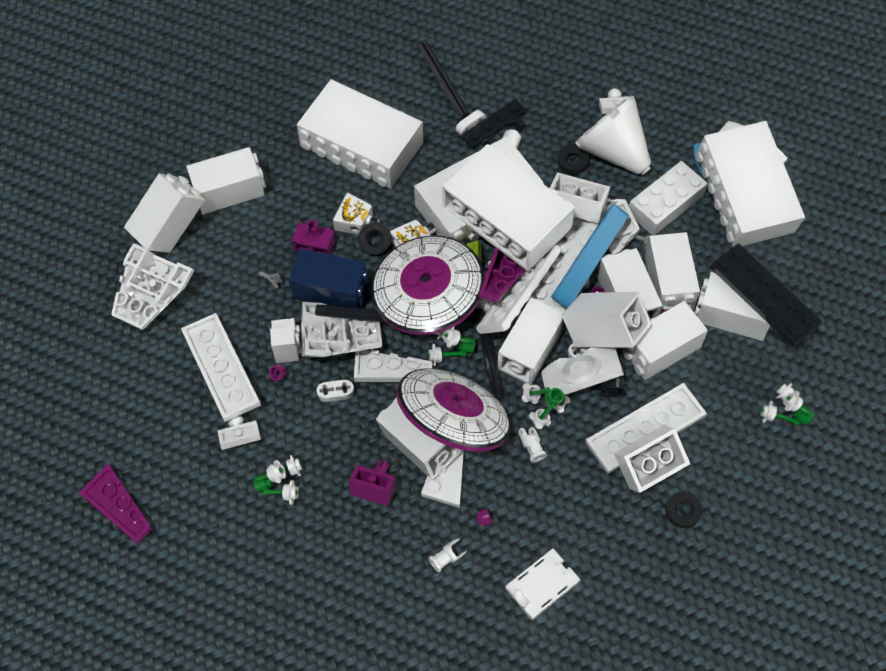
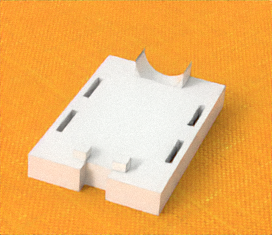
[505,549,580,620]

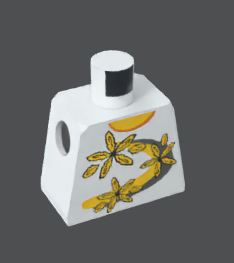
[333,193,380,235]
[390,220,436,247]

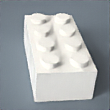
[629,161,708,236]

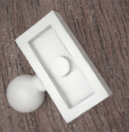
[599,88,637,114]
[217,415,261,450]

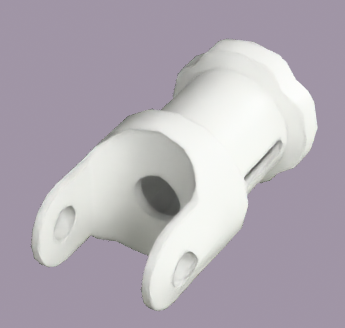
[519,427,547,463]
[428,539,467,573]

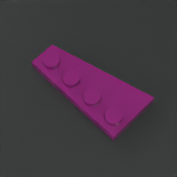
[79,464,152,545]

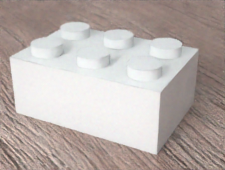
[549,173,610,223]
[614,425,690,493]

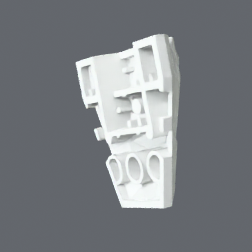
[111,243,195,330]
[300,302,382,357]

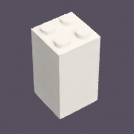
[186,147,266,215]
[124,173,205,253]
[645,232,700,310]
[597,248,662,320]
[694,272,770,341]
[562,292,652,347]
[498,297,564,385]
[623,301,708,380]
[376,397,461,480]

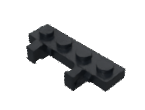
[462,99,527,150]

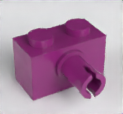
[292,219,335,255]
[349,460,395,506]

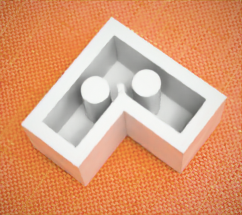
[270,318,302,363]

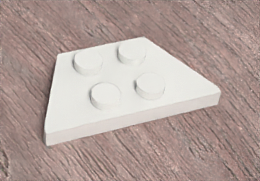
[599,199,640,255]

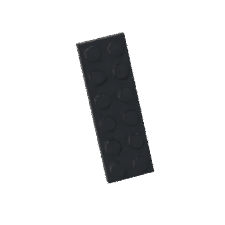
[710,243,823,347]

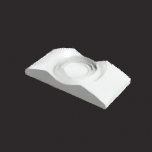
[541,347,624,394]

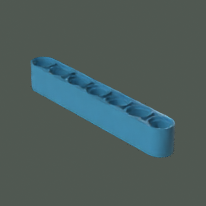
[551,204,629,309]

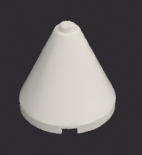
[575,95,651,175]

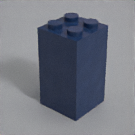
[288,248,370,308]

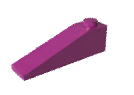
[478,248,525,303]

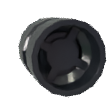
[599,364,625,397]

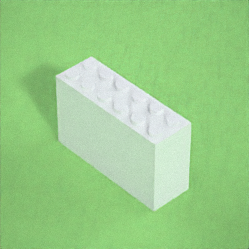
[297,79,423,189]
[696,121,805,247]
[414,136,543,244]
[442,144,575,271]

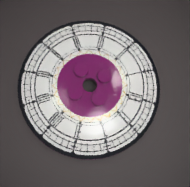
[371,235,485,335]
[396,368,511,452]

